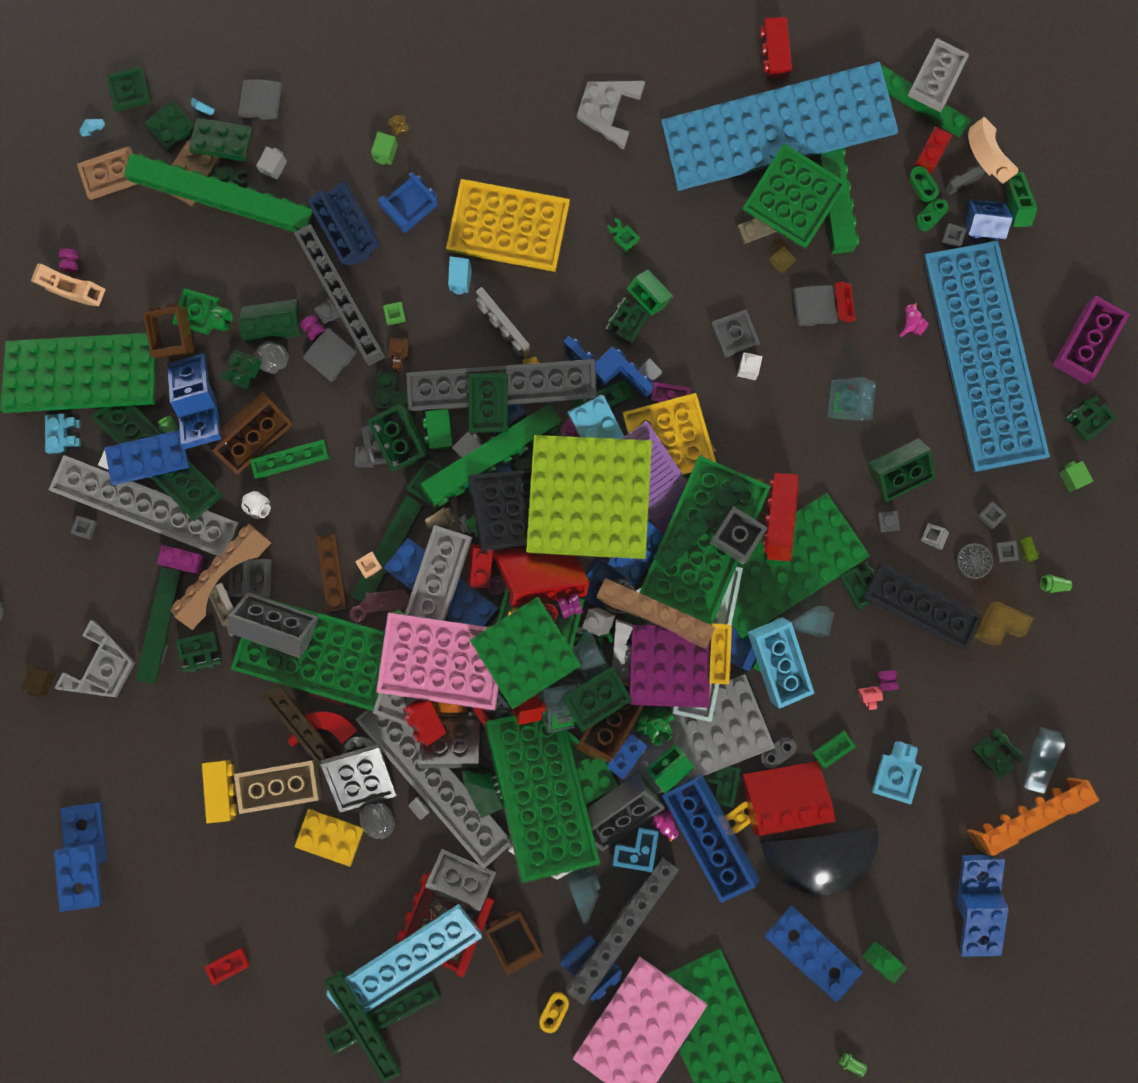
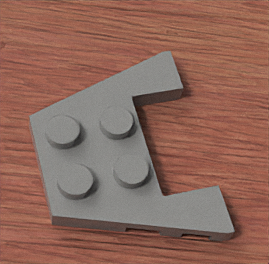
[577,81,645,149]
[612,618,633,683]
[55,620,135,697]

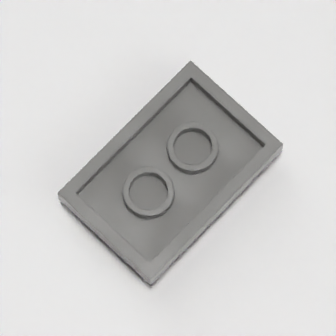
[425,849,496,911]

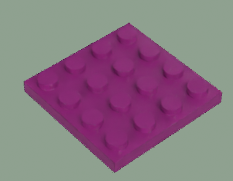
[629,625,711,708]

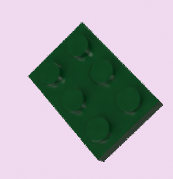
[189,118,253,162]
[469,373,508,433]
[561,666,632,732]

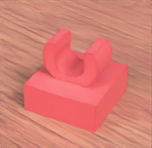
[858,686,883,710]

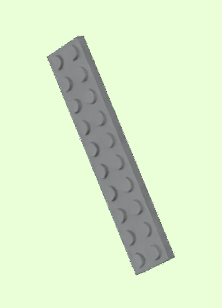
[48,455,240,556]
[373,525,472,726]
[355,709,512,869]

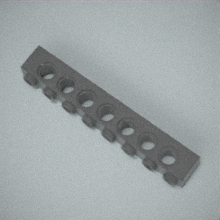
[294,224,385,366]
[566,856,679,1005]

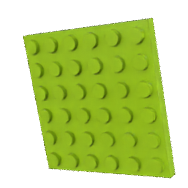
[526,435,652,559]

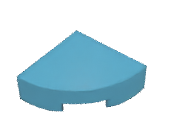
[190,98,215,116]
[80,119,105,136]

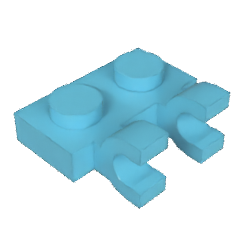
[45,414,81,454]

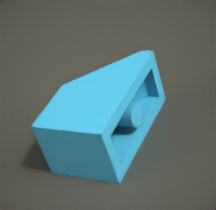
[448,256,472,294]

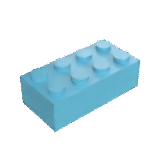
[567,394,624,439]
[748,617,814,709]

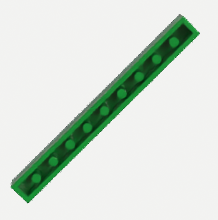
[124,154,315,232]

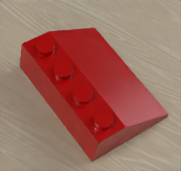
[742,761,835,836]

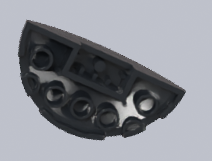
[760,826,878,895]

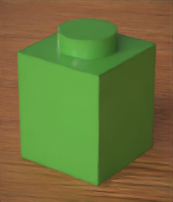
[371,132,398,165]
[1059,461,1093,493]

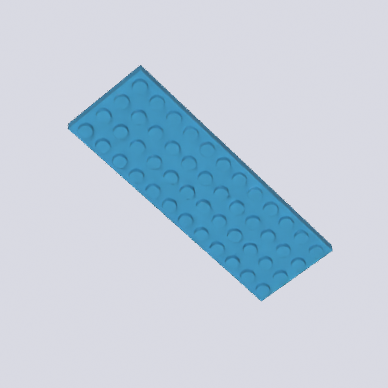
[661,62,898,191]
[923,241,1050,472]

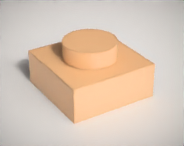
[355,552,383,578]

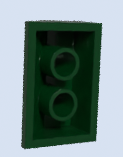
[239,299,302,344]
[367,403,430,472]
[868,438,936,503]
[461,765,503,818]

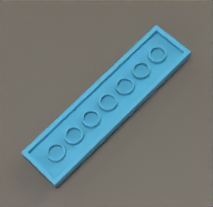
[326,904,482,1012]

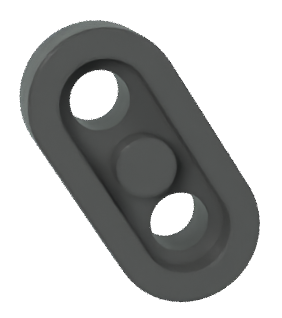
[760,737,796,768]

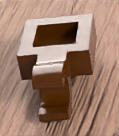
[389,338,410,371]

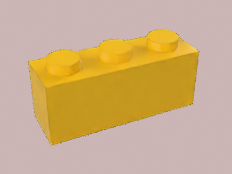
[202,760,238,823]

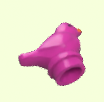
[899,303,929,338]
[650,807,679,842]

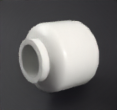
[241,491,271,519]

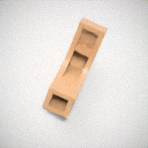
[968,117,1018,184]
[31,264,105,306]

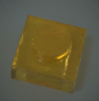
[769,246,796,274]

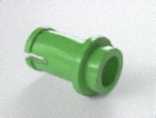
[839,1053,867,1077]

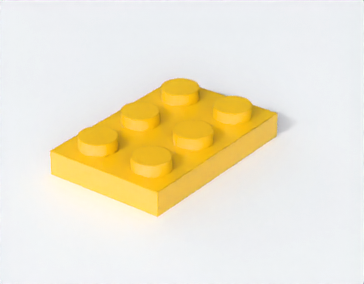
[295,809,363,867]

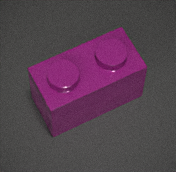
[157,545,206,575]

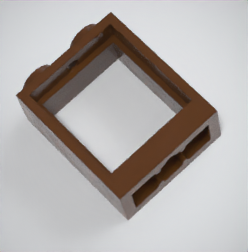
[143,304,195,358]
[485,909,543,976]

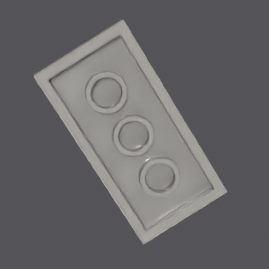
[907,38,969,112]
[476,287,531,359]

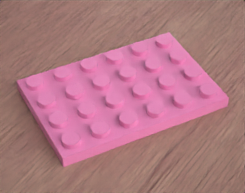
[377,613,499,710]
[573,956,707,1083]

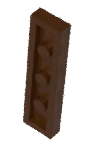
[316,534,347,613]

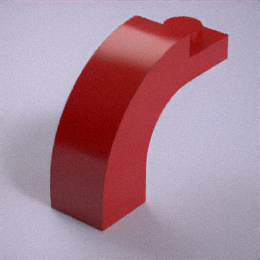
[287,712,360,747]

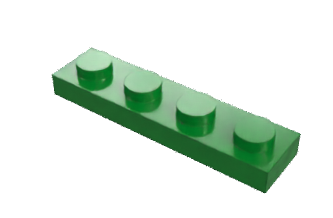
[250,439,330,479]

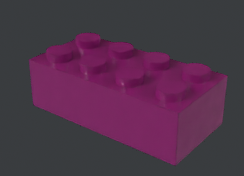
[1052,296,1130,384]

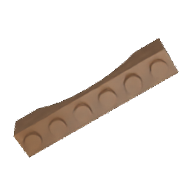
[171,524,271,630]
[597,578,715,649]

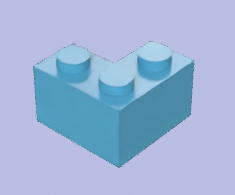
[612,826,658,872]

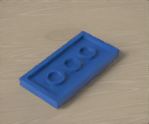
[104,430,190,485]

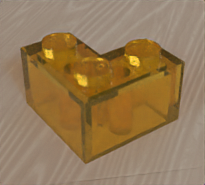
[975,601,1033,646]

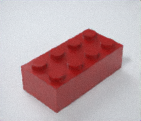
[763,473,799,561]

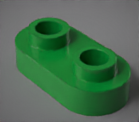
[909,166,939,202]
[915,198,948,231]

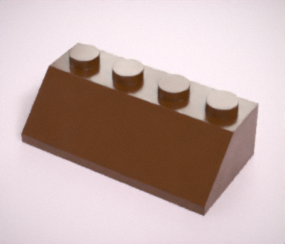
[207,392,293,475]
[577,679,644,763]

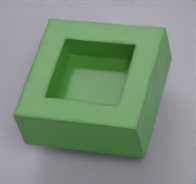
[383,302,406,325]

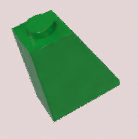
[862,941,907,984]

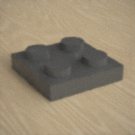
[711,309,760,358]

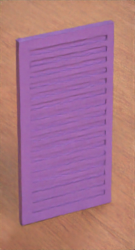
[622,421,687,534]

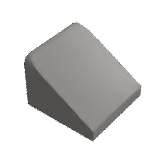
[638,358,662,382]
[921,523,949,550]
[408,796,431,820]

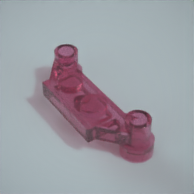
[350,589,411,622]

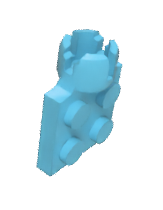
[871,741,922,804]

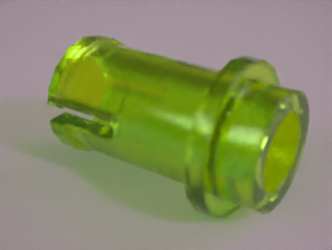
[1020,536,1040,562]

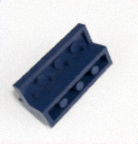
[308,181,381,265]

